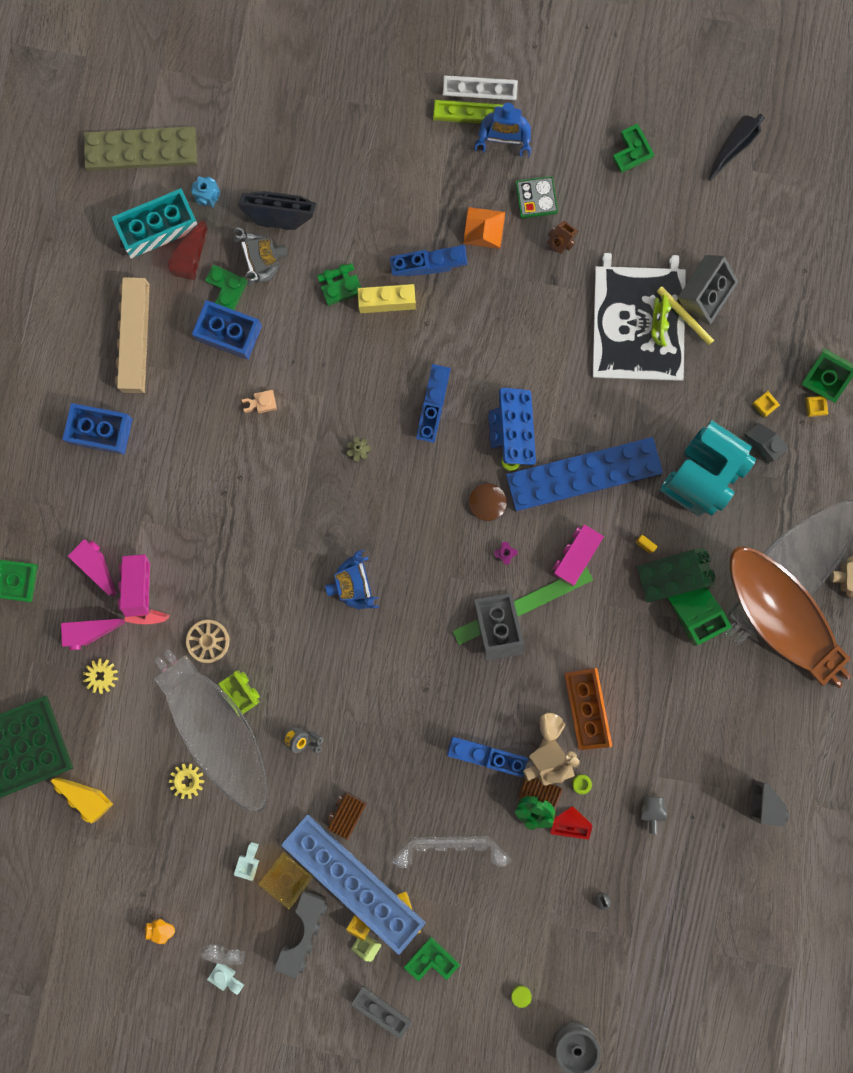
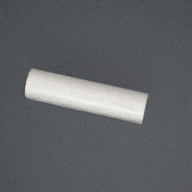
[443,75,518,100]

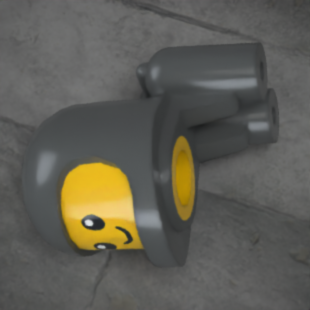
[282,727,323,753]

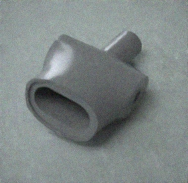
[640,797,667,834]

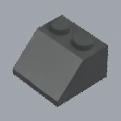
[750,779,789,827]

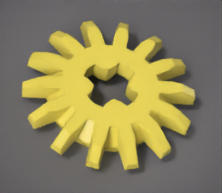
[83,659,118,694]
[169,764,205,799]

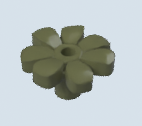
[347,437,371,462]

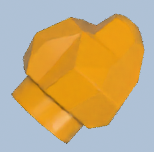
[145,918,175,944]

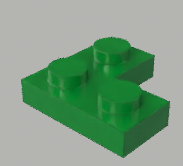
[612,123,655,174]
[205,264,248,310]
[404,936,460,982]

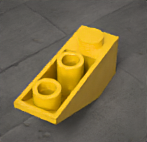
[51,777,113,824]

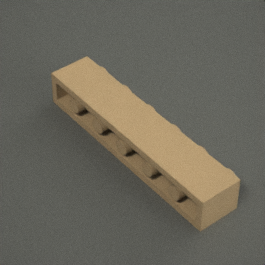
[115,278,150,393]

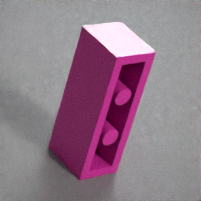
[552,524,604,587]
[118,554,150,617]

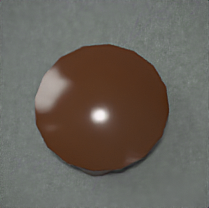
[469,484,506,521]

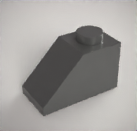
[744,423,789,464]

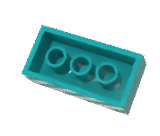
[111,189,200,258]

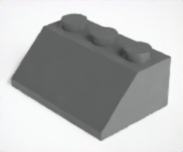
[678,255,738,325]

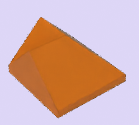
[464,207,505,249]

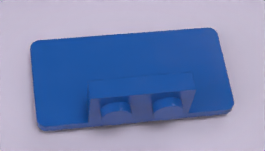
[488,388,536,465]

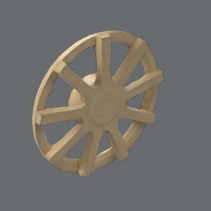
[186,620,230,663]

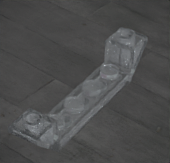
[392,836,511,868]

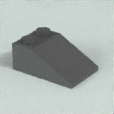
[474,593,524,661]

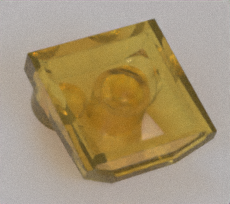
[258,852,314,910]

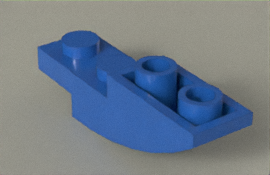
[390,245,468,276]
[416,364,451,443]
[446,736,528,777]

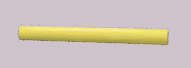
[657,287,714,346]

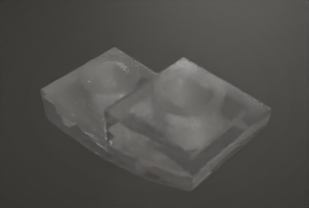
[201,944,246,965]

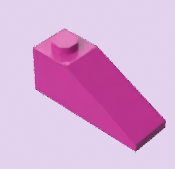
[68,540,117,597]
[61,619,125,650]

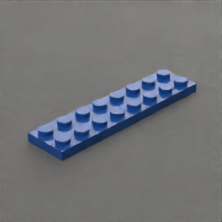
[506,437,663,512]

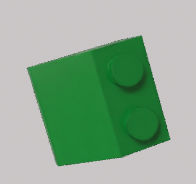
[802,348,853,403]

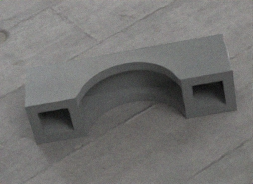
[274,889,328,979]

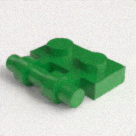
[317,263,361,306]

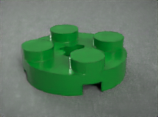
[515,796,556,830]

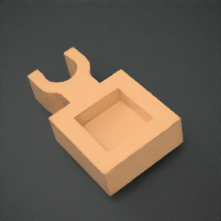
[242,390,277,413]

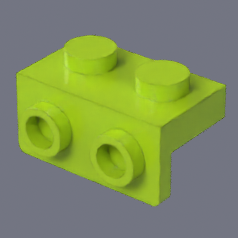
[219,670,260,716]

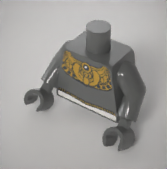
[232,227,288,286]

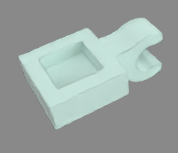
[234,842,260,881]
[207,961,244,995]

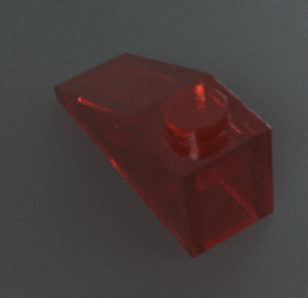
[168,220,208,280]

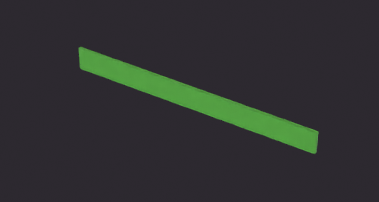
[453,566,593,645]

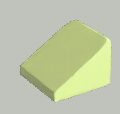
[351,935,381,962]

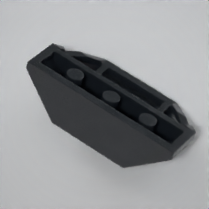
[238,191,316,230]

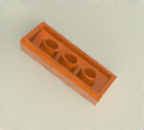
[564,668,612,750]

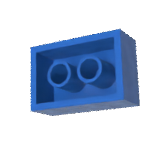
[192,300,262,360]
[62,403,133,455]

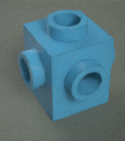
[191,176,220,208]

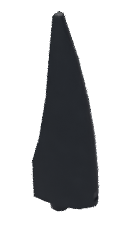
[708,114,765,181]

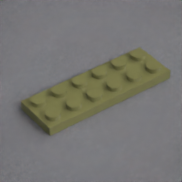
[84,127,197,171]

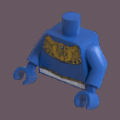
[475,103,532,157]
[325,550,379,609]

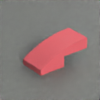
[124,609,170,624]

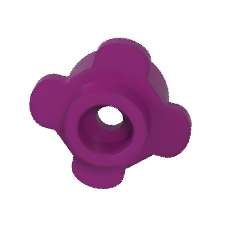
[494,542,517,565]

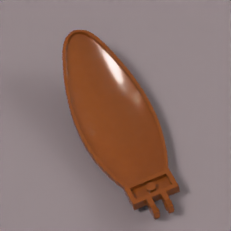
[729,546,852,689]

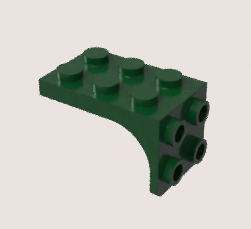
[636,548,716,603]

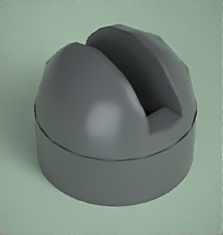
[594,893,611,910]

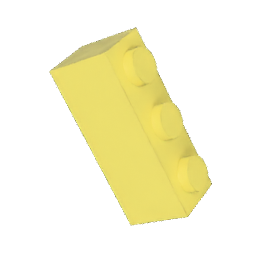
[358,284,416,313]

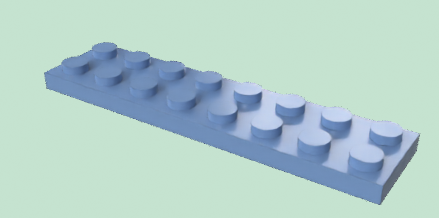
[281,814,426,955]

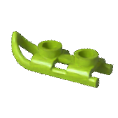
[651,295,671,347]

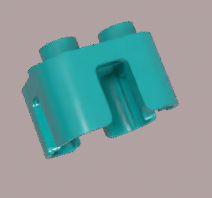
[659,420,756,516]

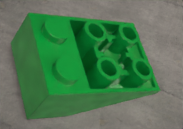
[667,587,732,646]

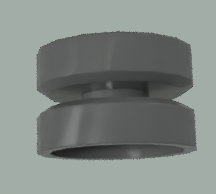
[553,1022,600,1073]

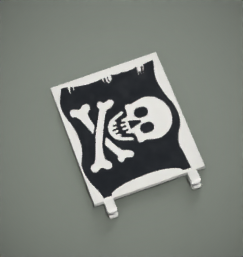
[593,253,686,381]

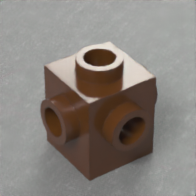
[547,220,579,254]

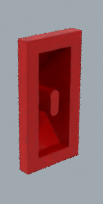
[550,806,593,840]

